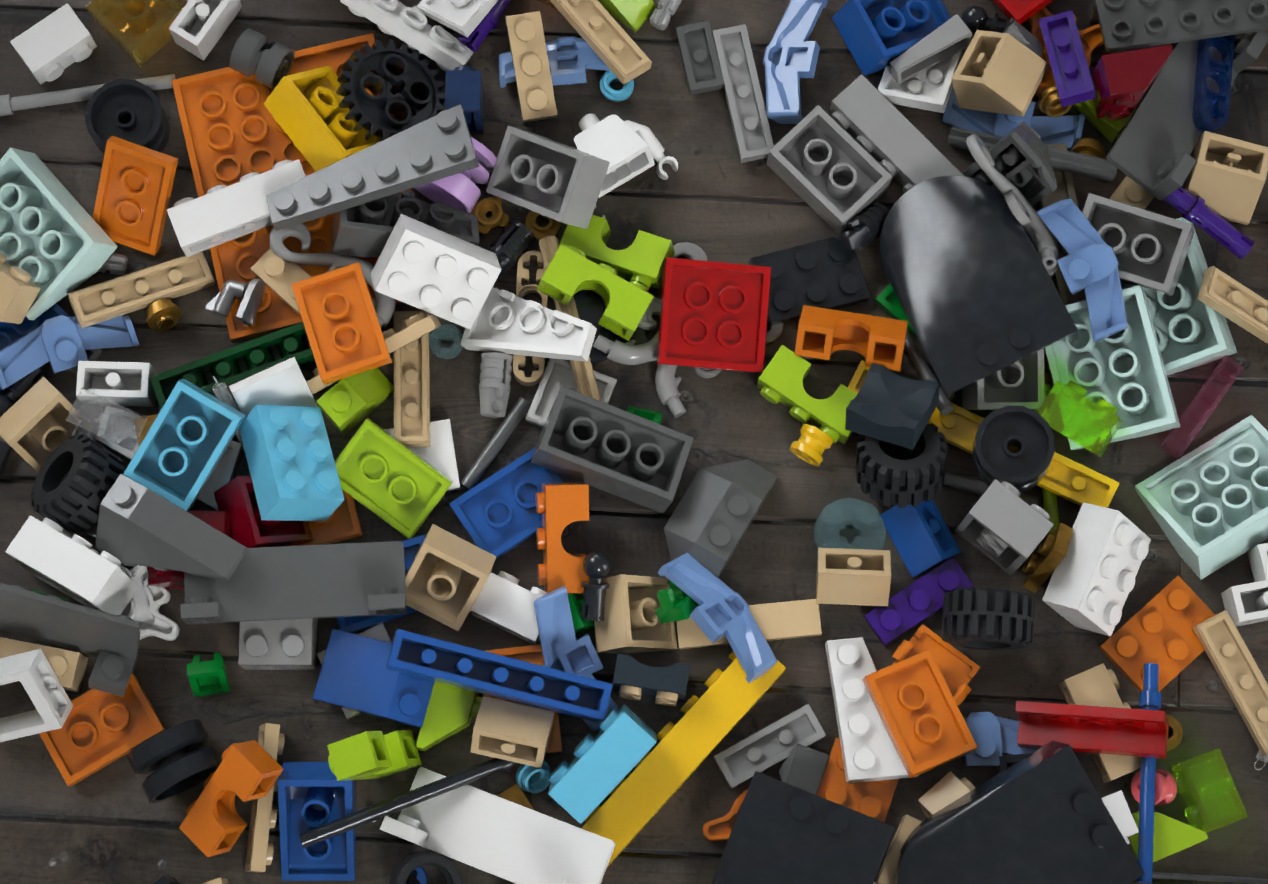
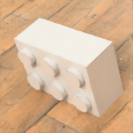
[370,214,502,329]
[1042,502,1151,637]
[5,515,139,616]

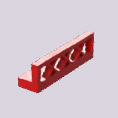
[1015,701,1169,759]

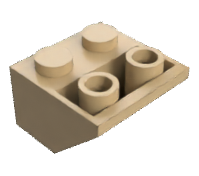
[951,30,1048,117]
[1185,131,1268,225]

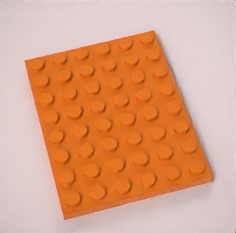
[172,33,412,343]

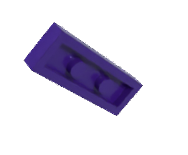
[1039,10,1096,107]
[864,557,973,646]

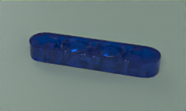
[1192,35,1235,133]

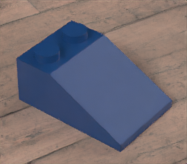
[832,0,951,76]
[312,629,435,728]
[277,762,357,881]

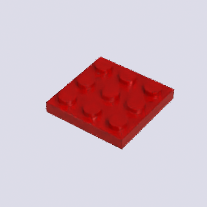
[657,257,771,373]

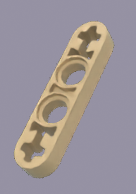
[513,250,548,387]

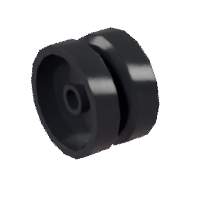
[85,79,170,155]
[972,406,1055,493]
[127,719,221,803]

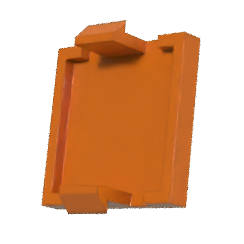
[892,624,981,706]

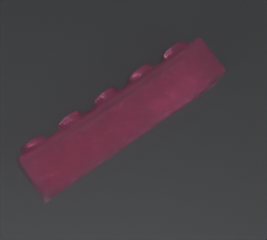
[1160,355,1244,458]

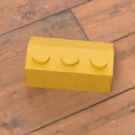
[263,66,378,172]

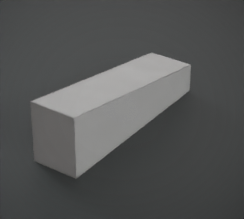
[890,14,972,85]

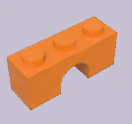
[794,305,908,371]
[536,482,589,593]
[179,740,284,857]

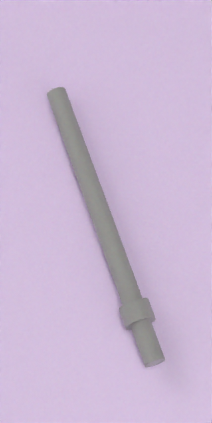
[0,74,177,117]

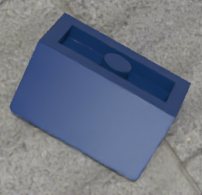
[880,499,961,577]

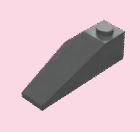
[331,190,479,258]
[95,474,248,580]

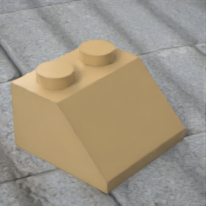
[0,376,97,473]
[405,524,497,632]
[594,574,678,654]

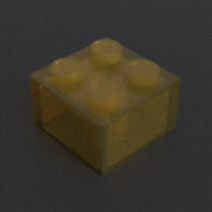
[86,0,184,67]

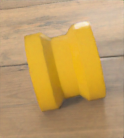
[789,424,834,466]

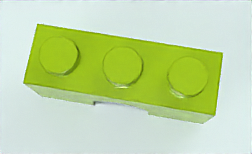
[559,215,675,290]
[537,244,654,341]
[757,345,857,444]
[327,730,422,781]

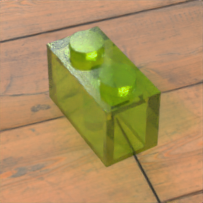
[1038,380,1123,458]
[1171,748,1248,833]

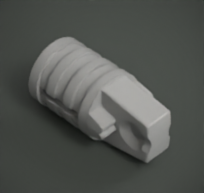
[479,352,513,418]

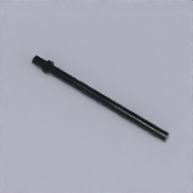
[299,758,520,848]

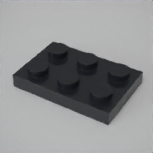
[749,236,870,327]

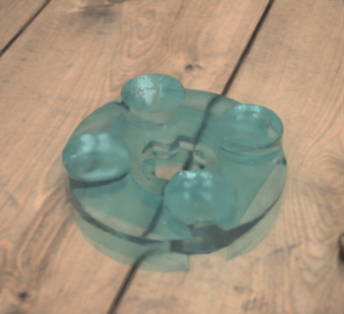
[813,498,886,550]

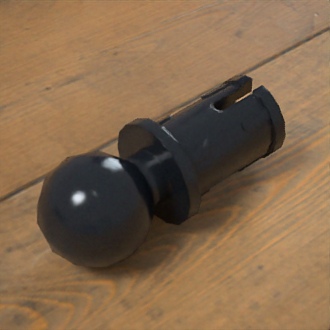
[961,5,1027,33]
[0,368,49,417]
[581,551,611,621]

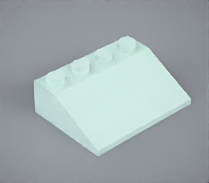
[0,147,118,320]
[1120,217,1237,375]
[1045,285,1180,450]
[1135,415,1268,580]

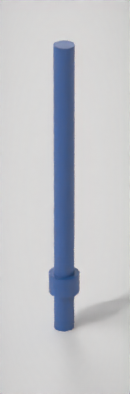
[1137,663,1162,884]

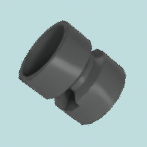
[229,28,295,90]

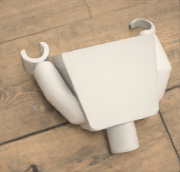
[574,113,678,218]

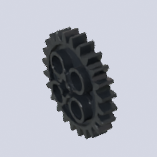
[336,39,445,142]

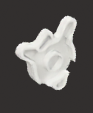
[121,565,180,641]

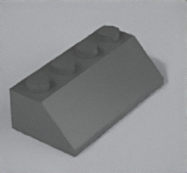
[531,386,694,514]

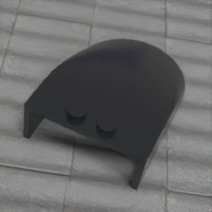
[880,175,1079,402]
[894,741,1144,884]
[712,771,895,884]

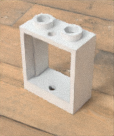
[0,648,73,742]

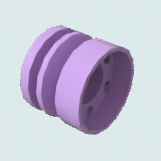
[414,137,497,213]

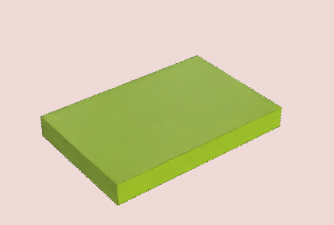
[335,418,453,539]

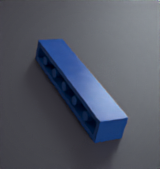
[386,629,613,723]

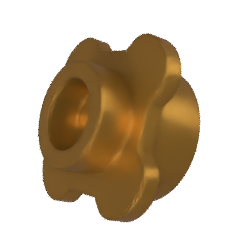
[470,195,509,235]

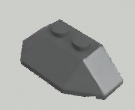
[962,121,1058,206]
[664,459,778,578]

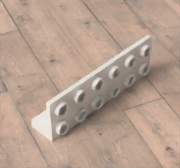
[380,767,616,884]

